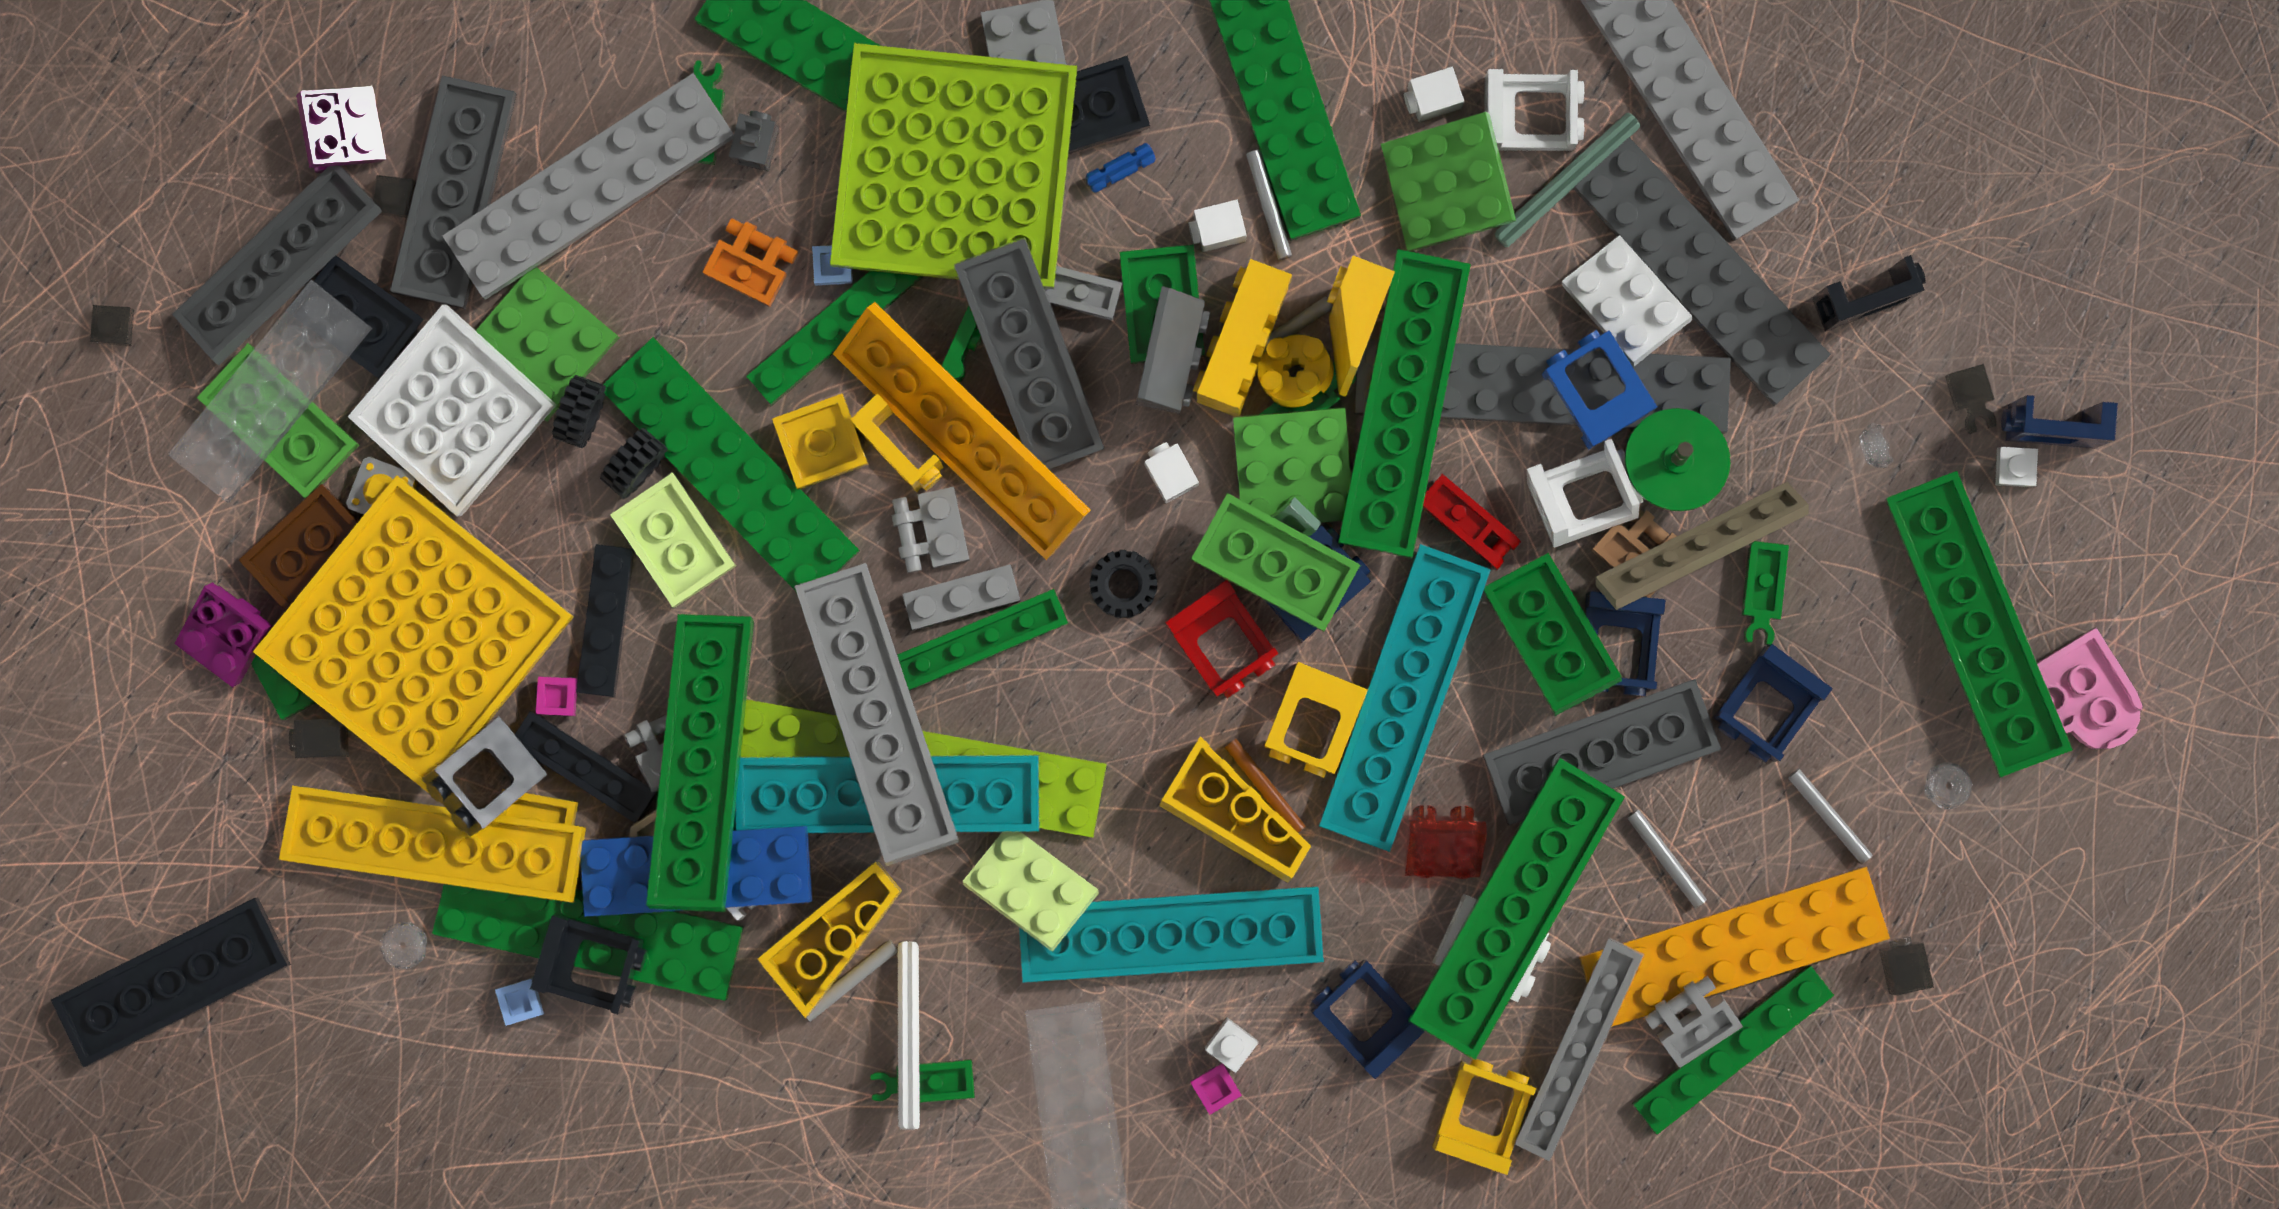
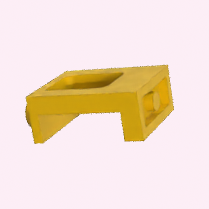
[850,393,944,492]
[1263,662,1368,778]
[1432,1058,1536,1175]

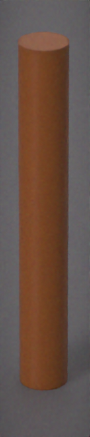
[1224,739,1306,833]

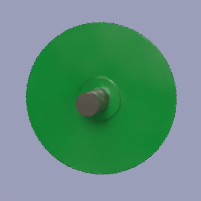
[1625,408,1731,511]

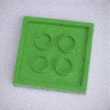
[1381,112,1516,252]
[476,267,620,422]
[1233,407,1351,523]

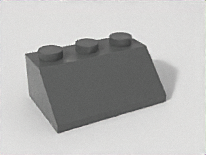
[1136,286,1210,414]

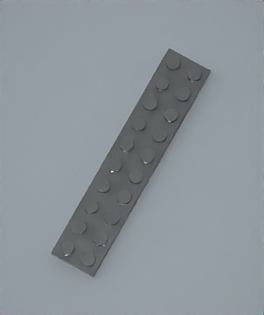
[1354,339,1731,434]

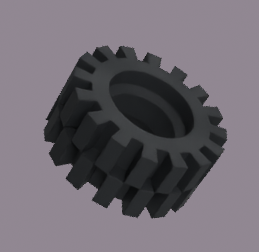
[552,375,606,448]
[600,428,667,499]
[1090,550,1157,618]

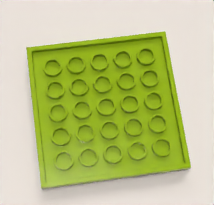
[830,43,1077,289]

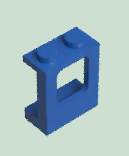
[1541,330,1657,450]

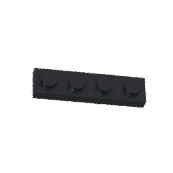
[576,544,635,697]
[515,711,658,823]

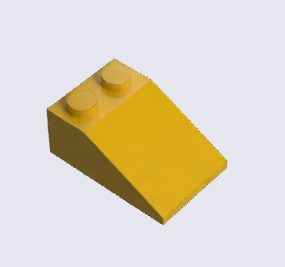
[1327,255,1395,397]

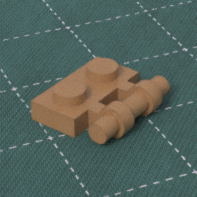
[1591,508,1677,598]

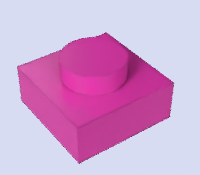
[536,677,578,716]
[1190,1063,1242,1115]

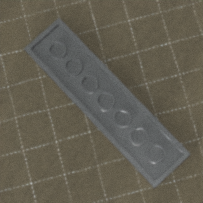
[1573,137,1831,406]

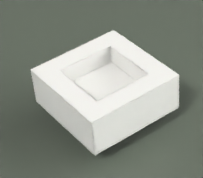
[1995,447,2038,487]

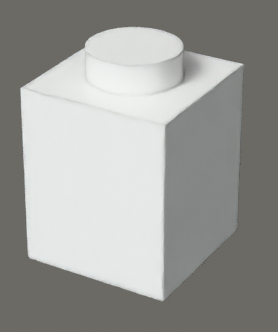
[1404,66,1464,122]
[1188,199,1247,252]
[1144,442,1199,504]
[1205,1017,1259,1073]

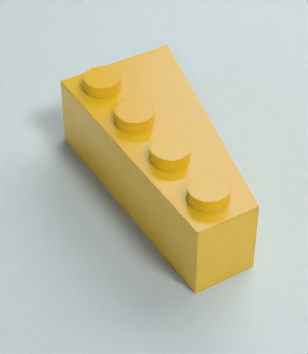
[758,862,902,1018]

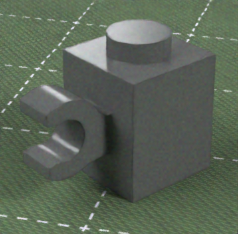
[729,111,779,172]

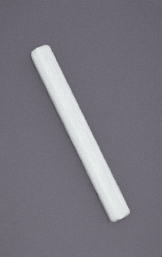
[898,941,920,1130]

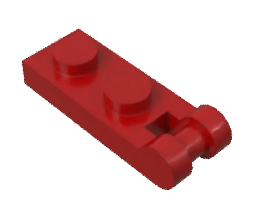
[1423,473,1521,570]

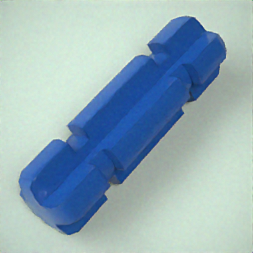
[1086,143,1156,192]

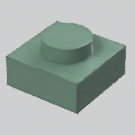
[1271,497,1321,537]

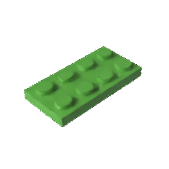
[197,343,359,498]
[1191,493,1360,632]

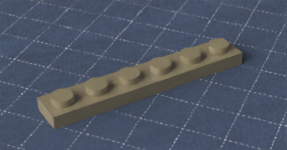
[1596,482,1809,610]

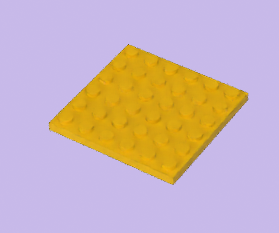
[253,475,574,792]

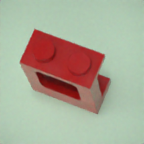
[1165,580,1279,699]

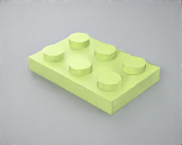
[610,473,736,608]
[963,832,1099,952]

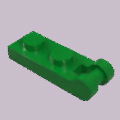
[942,306,982,383]

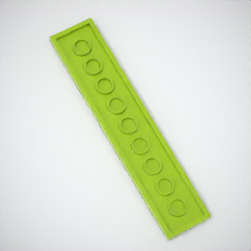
[741,699,1107,838]

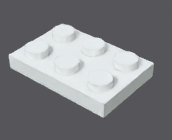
[1562,235,1692,367]

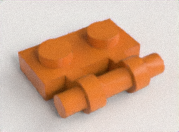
[702,218,798,307]

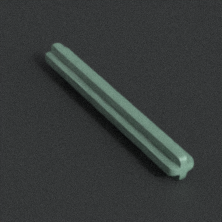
[1494,113,1640,247]

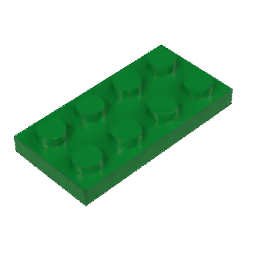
[1483,553,1622,716]

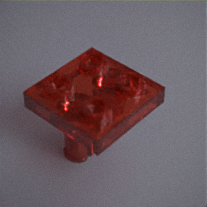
[1404,805,1487,879]

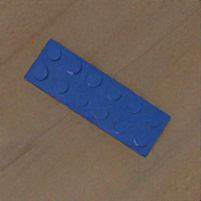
[580,826,812,917]

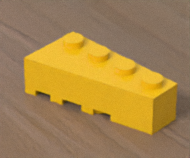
[1193,259,1292,417]
[1159,736,1311,883]

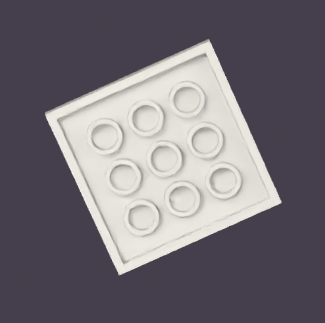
[348,305,557,517]

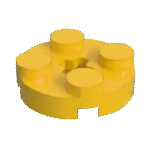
[1258,335,1334,407]

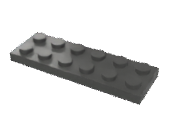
[391,75,517,309]
[172,165,382,365]
[954,237,1104,469]
[1482,679,1721,826]

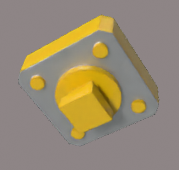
[346,457,418,514]

